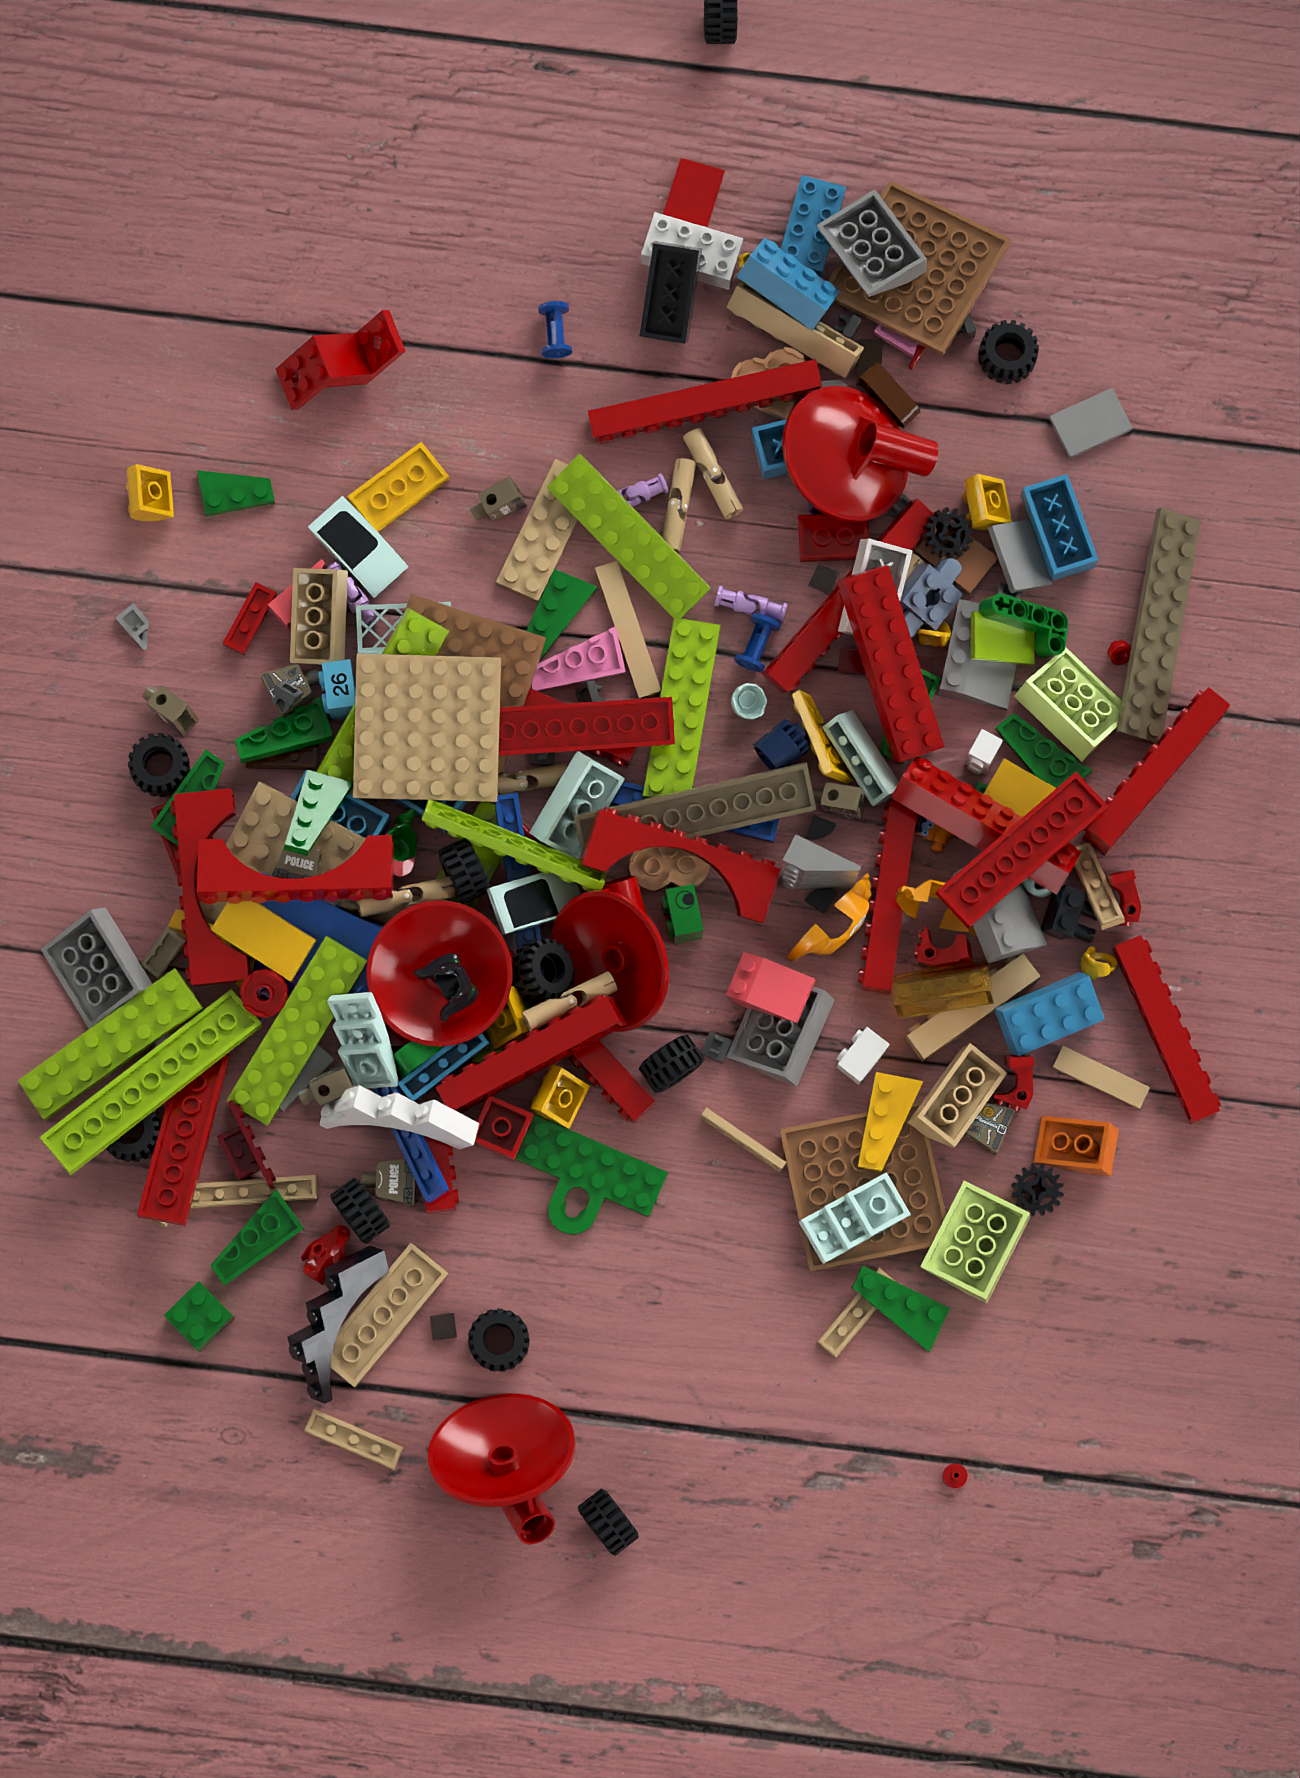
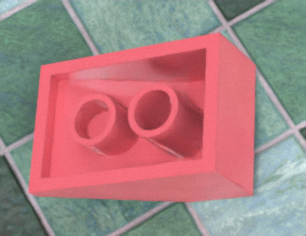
[726,952,815,1024]

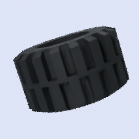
[704,0,738,44]
[978,320,1039,384]
[128,733,190,797]
[438,838,490,904]
[512,939,575,1003]
[638,1035,705,1093]
[106,1111,161,1163]
[330,1178,390,1244]
[468,1308,530,1372]
[578,1488,639,1556]

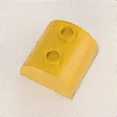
[126,464,174,521]
[962,474,1012,530]
[487,986,530,1049]
[530,1065,590,1129]

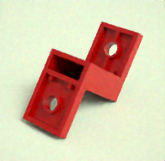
[276,310,406,410]

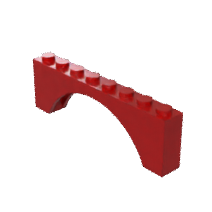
[171,788,251,987]
[579,807,781,923]
[196,835,394,904]

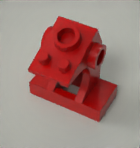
[1105,870,1142,927]
[914,927,974,969]
[992,1055,1034,1112]

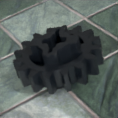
[922,507,974,559]
[1011,1164,1064,1217]

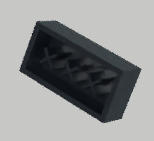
[639,241,702,344]

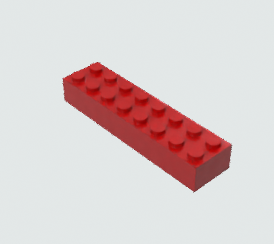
[837,565,945,762]
[1083,687,1230,856]
[891,757,1082,895]
[436,994,628,1113]

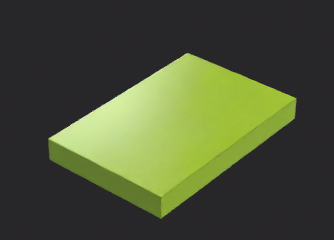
[971,611,1035,665]

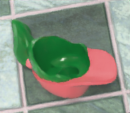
[385,809,417,878]

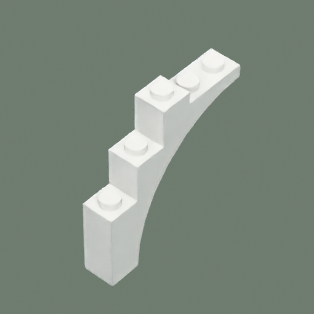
[319,1085,479,1150]

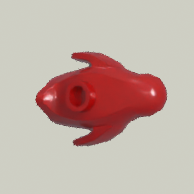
[301,1225,351,1286]

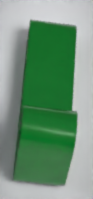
[979,594,1068,659]
[393,1041,445,1080]

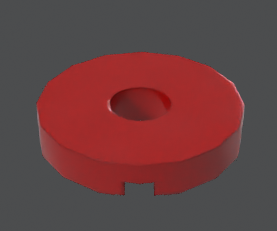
[239,969,289,1018]

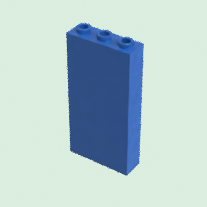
[260,872,384,994]

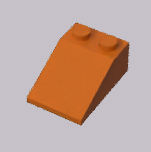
[1034,1116,1119,1176]

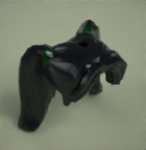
[413,953,479,1022]

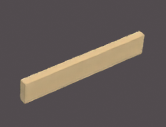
[595,561,661,699]
[190,1175,318,1209]

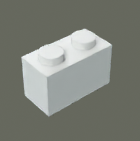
[964,729,1003,775]
[836,1027,890,1085]

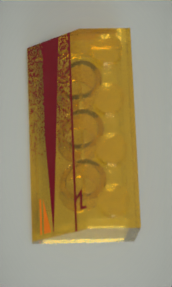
[892,960,994,1019]

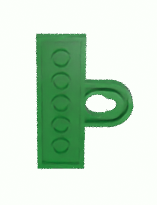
[516,1115,668,1235]

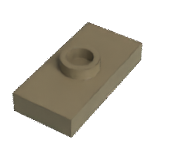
[141,926,187,979]

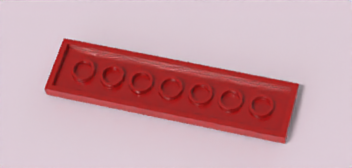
[498,697,675,756]
[935,772,1109,929]
[137,1050,232,1226]

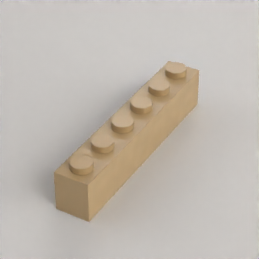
[726,281,864,378]
[906,953,1041,1062]

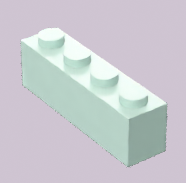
[822,710,899,806]

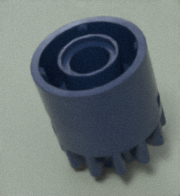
[753,719,810,770]

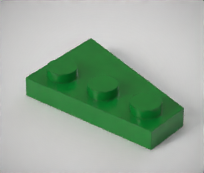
[197,470,275,517]

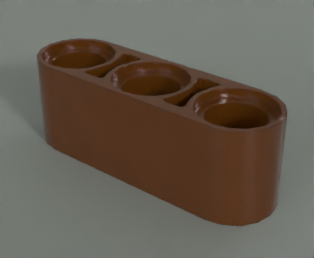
[858,362,921,428]

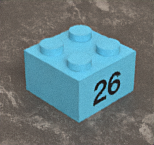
[318,659,356,720]

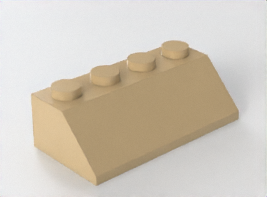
[290,568,348,664]
[908,1043,1007,1148]

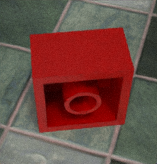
[474,1095,534,1162]

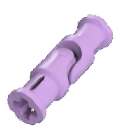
[617,473,669,507]
[327,561,380,629]
[714,586,788,624]

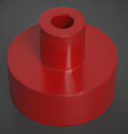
[1107,640,1131,665]
[942,1463,968,1489]

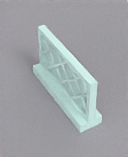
[356,602,451,654]

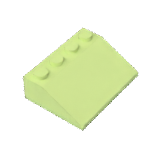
[1014,647,1122,762]
[920,1181,1030,1304]

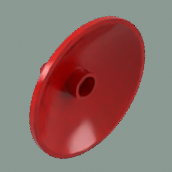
[782,386,939,522]
[550,875,669,1032]
[366,900,514,1046]
[427,1393,576,1545]

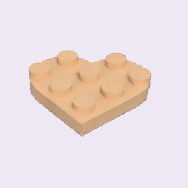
[731,347,805,420]
[629,838,710,892]

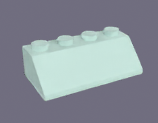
[529,751,625,858]

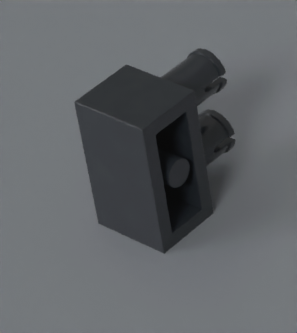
[1041,885,1097,943]

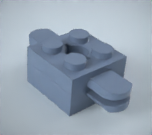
[900,558,963,637]

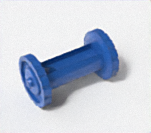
[538,301,572,359]
[734,613,781,672]

